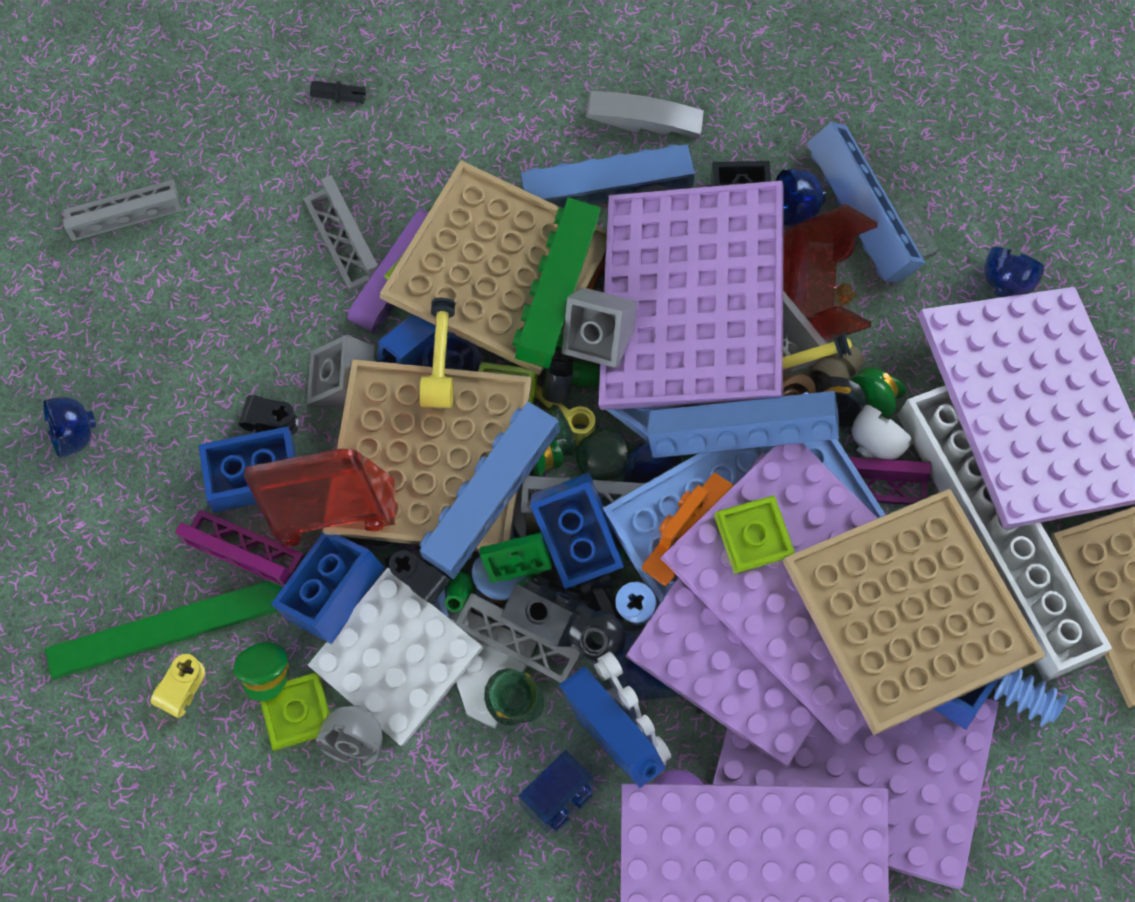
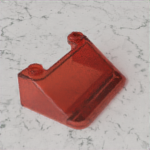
[244,449,395,546]

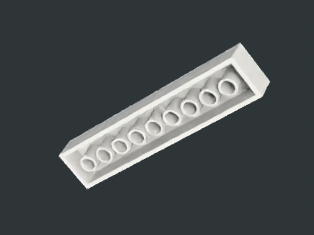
[897,385,1112,682]

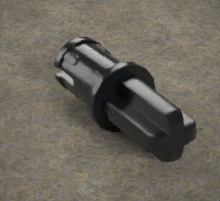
[310,81,366,104]

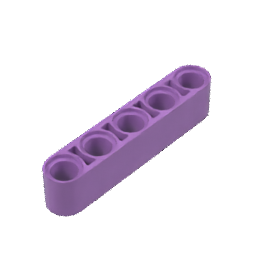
[348,208,429,334]

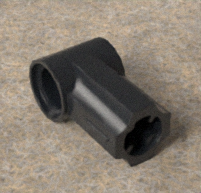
[576,573,625,623]

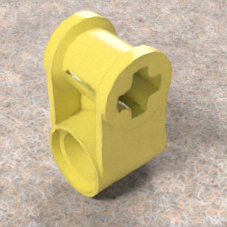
[151,654,205,718]

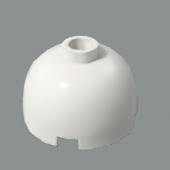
[852,405,913,460]

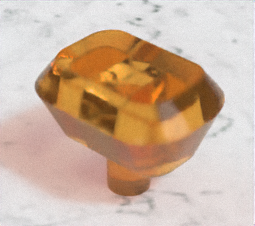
[836,282,857,306]

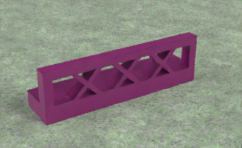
[849,457,931,505]
[175,509,305,587]

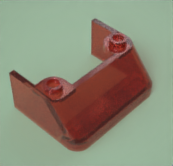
[783,204,878,339]

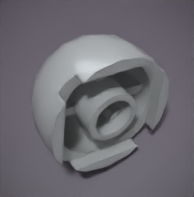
[316,705,383,766]

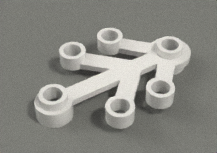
[594,652,671,766]

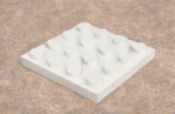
[308,568,484,746]

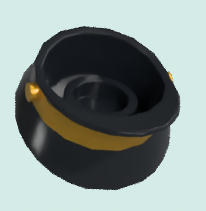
[816,376,868,427]

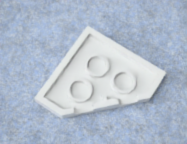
[450,608,537,729]

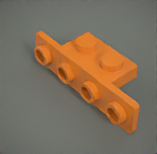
[642,473,734,586]

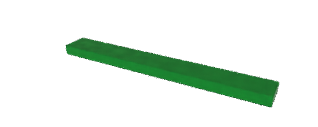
[45,581,283,680]

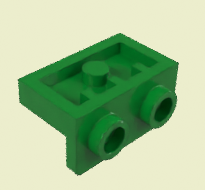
[480,533,551,583]

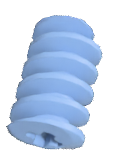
[615,582,658,625]
[994,669,1068,727]

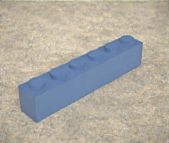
[807,122,926,283]
[521,144,695,208]
[647,391,839,458]
[420,401,560,579]

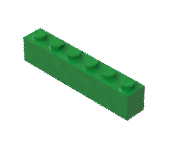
[512,197,601,369]

